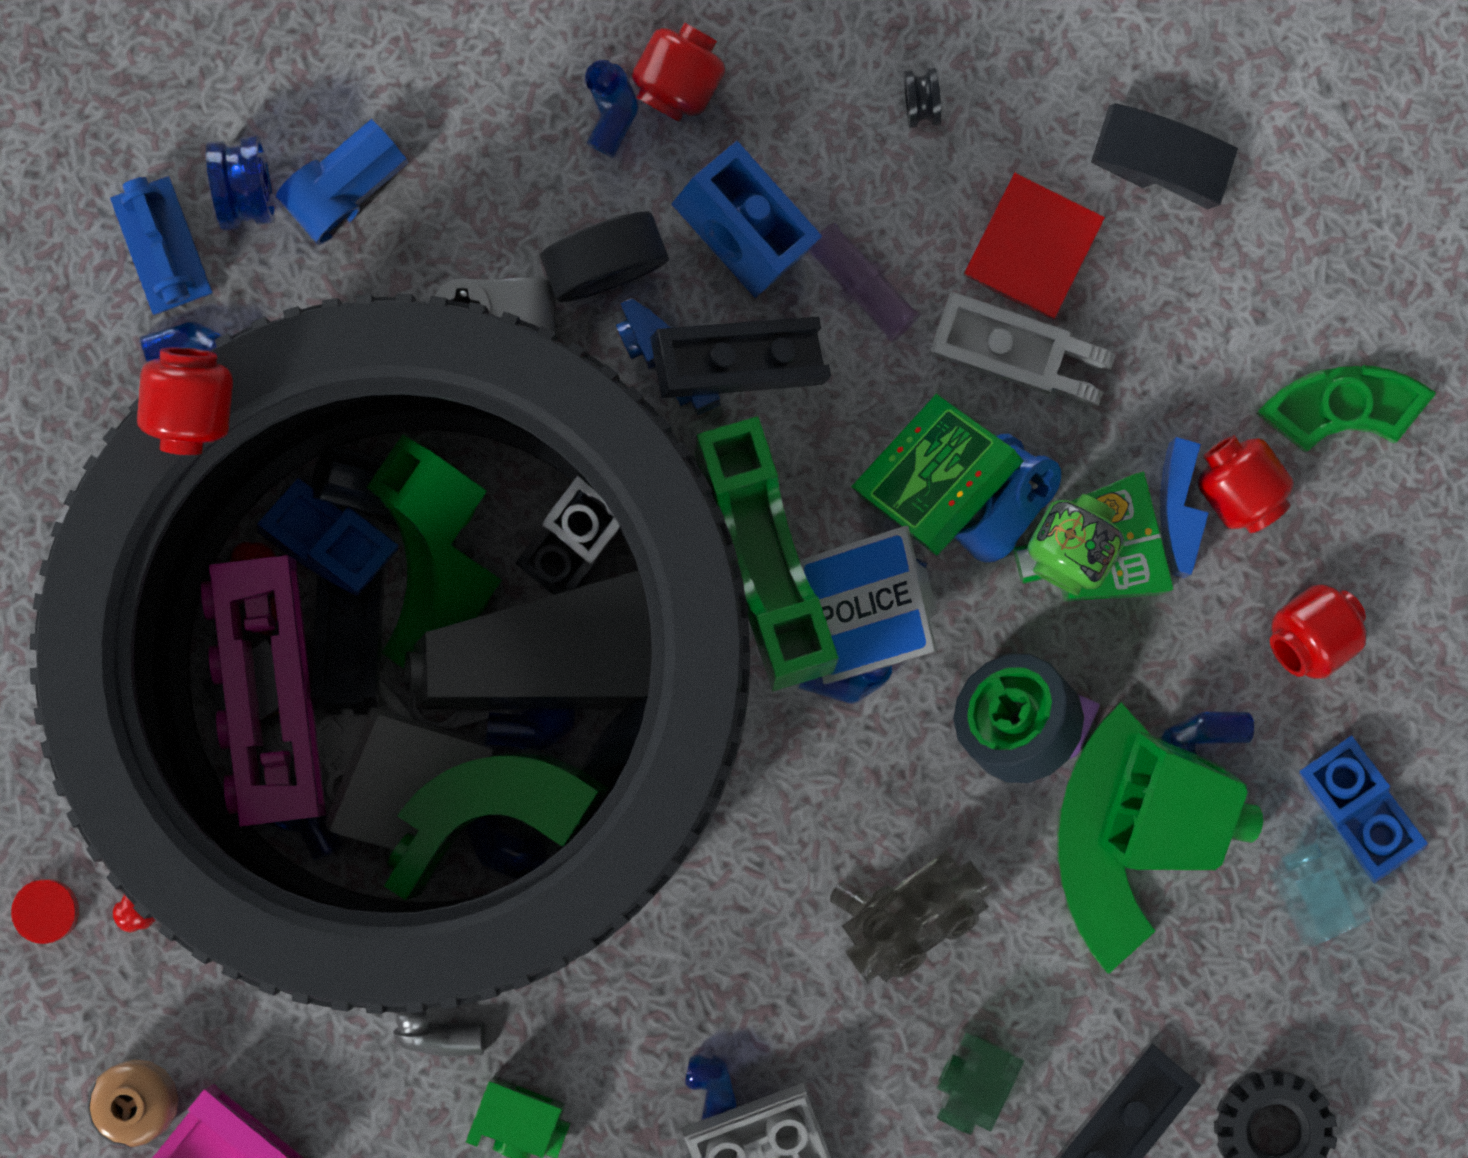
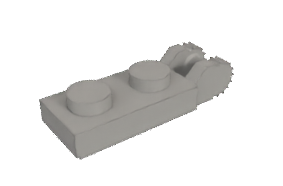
[929,291,1116,407]

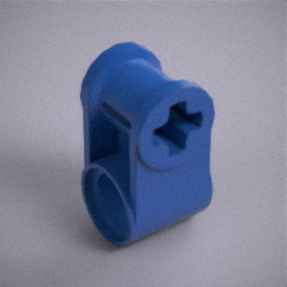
[954,434,1061,563]

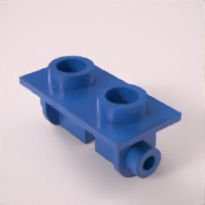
[110,176,213,315]

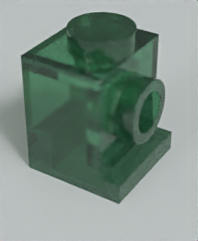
[936,1028,1024,1135]

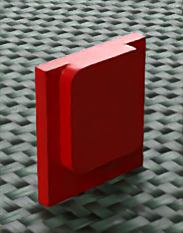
[963,172,1105,320]

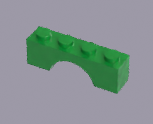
[695,416,839,692]

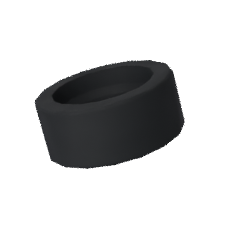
[540,211,669,302]

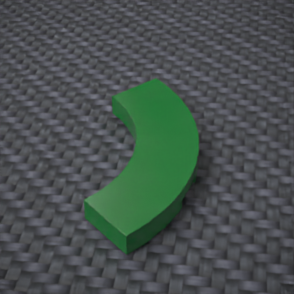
[1057,702,1156,974]

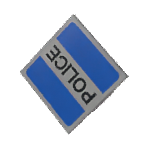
[800,526,937,684]

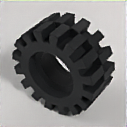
[1214,1069,1337,1158]

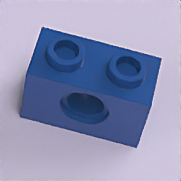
[671,141,822,298]

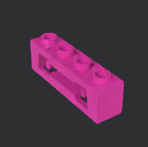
[201,555,326,827]

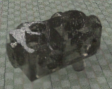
[830,850,993,982]

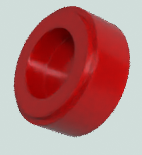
[11,879,79,944]

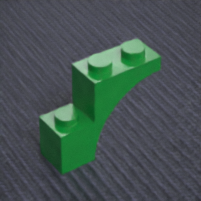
[366,434,502,669]

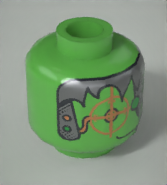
[1028,494,1125,595]

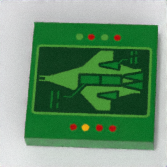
[851,394,1024,556]

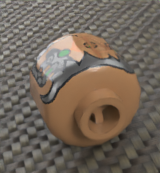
[87,1059,179,1148]

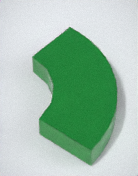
[1256,365,1436,453]

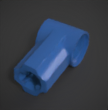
[276,119,409,245]

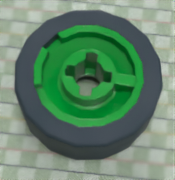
[953,654,1084,783]

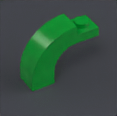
[384,753,609,900]

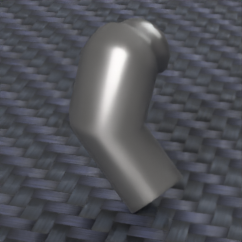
[393,1009,484,1056]

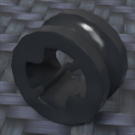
[904,68,942,128]

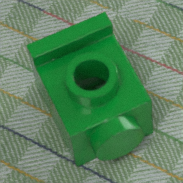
[465,1076,571,1158]

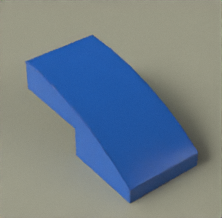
[1160,437,1209,578]
[257,478,399,596]

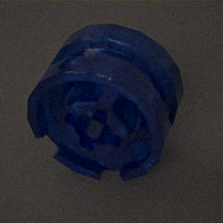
[205,135,275,231]

